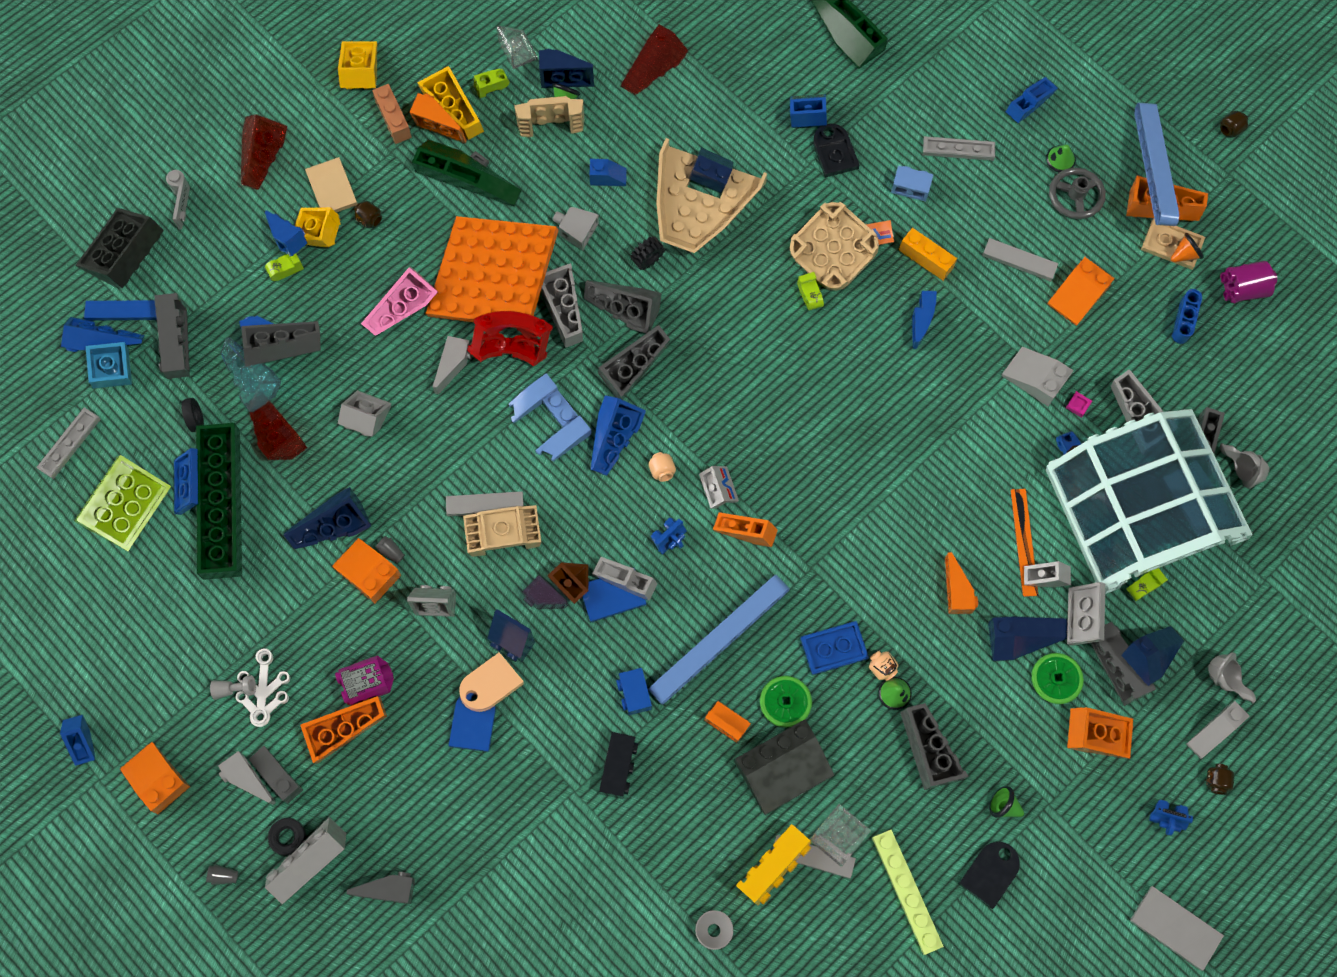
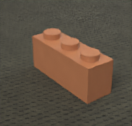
[372,84,412,144]

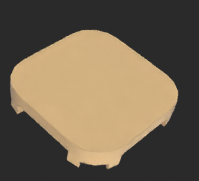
[790,202,879,291]

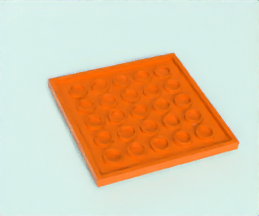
[426,216,559,322]

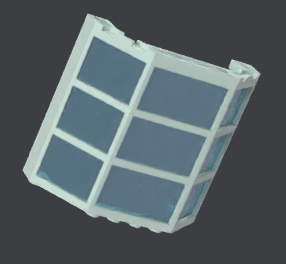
[1046,409,1252,594]

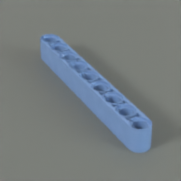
[1135,103,1179,226]
[648,575,790,705]

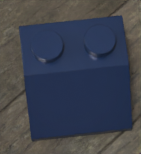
[688,147,734,193]

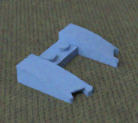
[509,373,592,462]

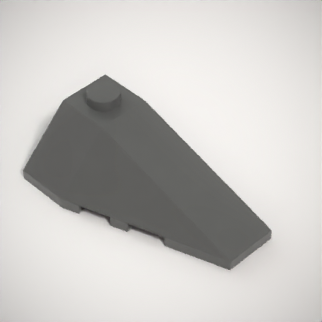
[584,280,662,333]

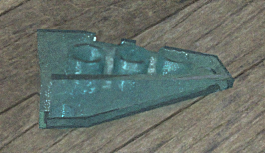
[220,337,282,412]

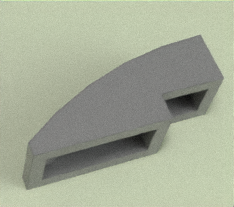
[592,557,658,600]

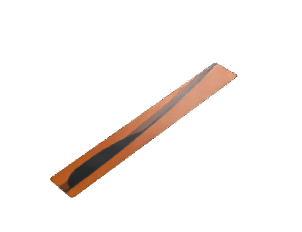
[1011,489,1038,597]

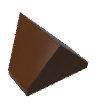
[547,562,589,604]

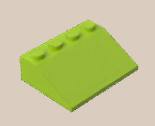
[74,455,171,551]

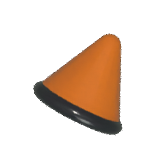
[1171,233,1204,262]

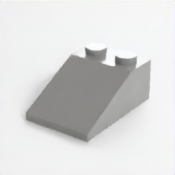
[1001,347,1074,406]
[407,585,456,617]

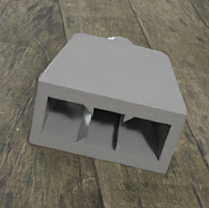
[553,207,599,251]

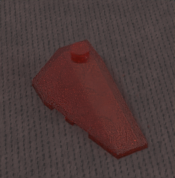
[241,114,287,190]
[248,393,307,460]

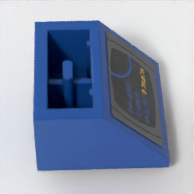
[790,94,827,128]

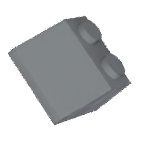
[338,390,392,437]

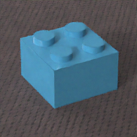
[86,342,132,388]

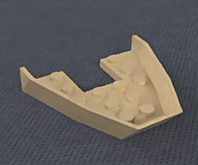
[656,138,767,253]

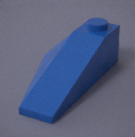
[61,317,144,352]
[591,395,646,476]

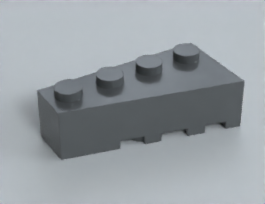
[154,293,190,379]
[241,321,321,367]
[598,325,670,400]
[1091,622,1156,706]
[900,703,969,790]

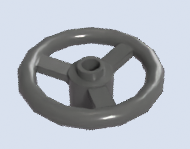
[1049,167,1106,220]

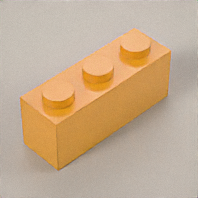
[899,228,958,281]

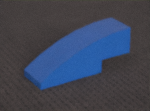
[1006,77,1058,123]
[912,291,937,349]

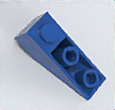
[265,210,307,257]

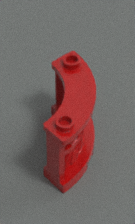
[467,311,553,366]

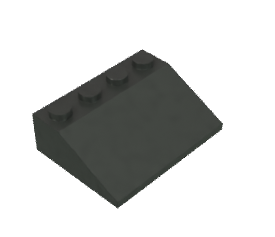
[76,208,164,288]
[735,719,834,815]

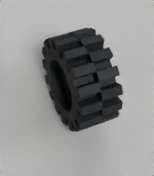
[630,236,665,270]

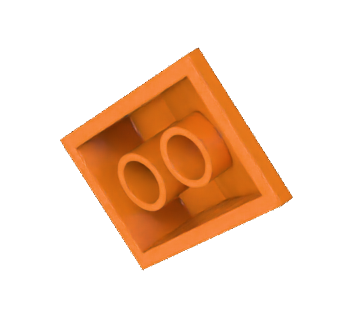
[410,93,467,144]
[1047,257,1115,326]
[332,538,401,604]
[1067,707,1133,759]
[120,742,190,814]

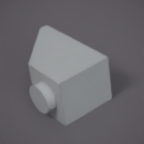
[1024,561,1071,587]

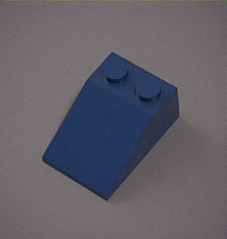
[539,49,594,88]
[487,609,535,662]

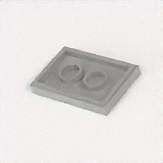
[1067,582,1105,646]

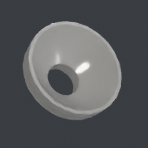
[695,910,733,950]

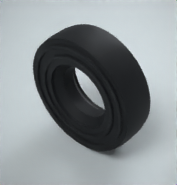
[181,398,204,432]
[268,818,306,856]

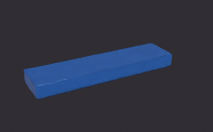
[84,300,157,320]

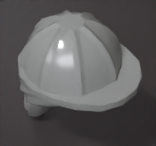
[1220,443,1269,489]
[1208,652,1256,703]

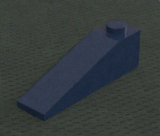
[283,487,371,549]
[988,617,1068,661]
[1121,626,1184,686]

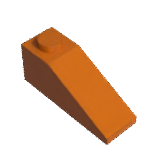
[713,512,778,547]
[945,552,978,614]

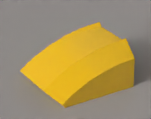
[295,207,341,247]

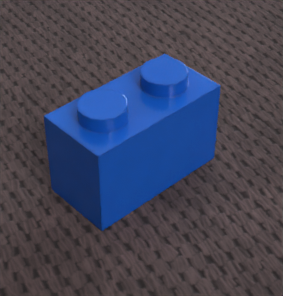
[616,668,652,715]

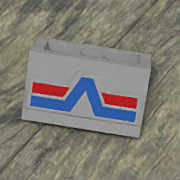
[699,466,739,509]

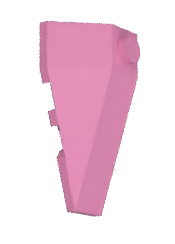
[361,267,438,336]

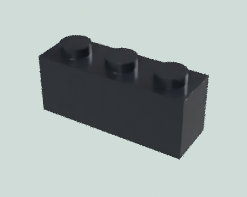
[599,732,639,799]

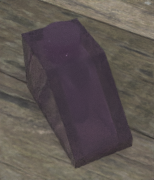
[523,575,568,609]

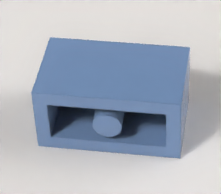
[891,166,933,202]

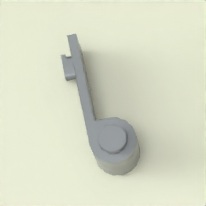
[166,170,190,229]

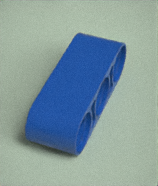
[1172,289,1202,344]

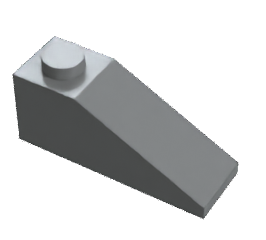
[433,336,472,394]
[1186,701,1249,759]
[218,751,276,805]

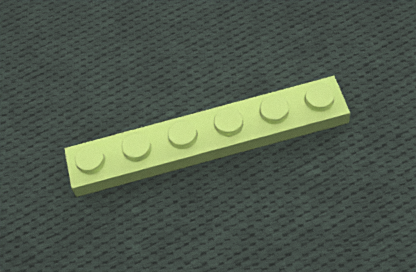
[872,830,944,955]

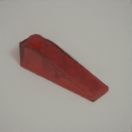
[621,24,688,95]

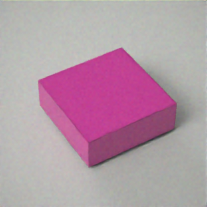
[1066,391,1092,418]

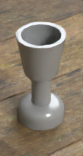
[210,675,256,700]

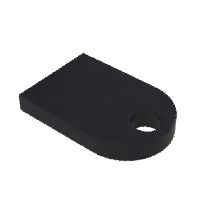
[813,124,860,178]
[958,842,1020,909]

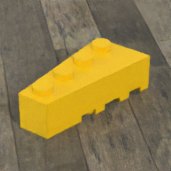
[417,66,484,140]
[736,824,812,905]

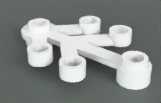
[236,649,291,727]

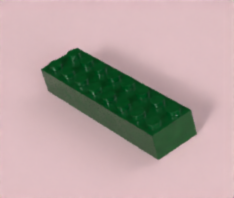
[196,423,242,580]

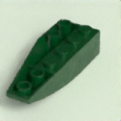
[811,0,888,69]
[412,139,521,207]

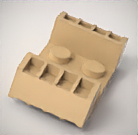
[514,96,584,137]
[463,505,541,557]

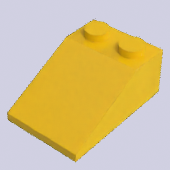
[338,41,377,89]

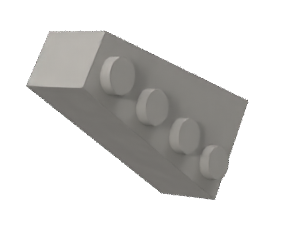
[540,263,583,348]
[1110,369,1177,455]
[265,817,346,904]

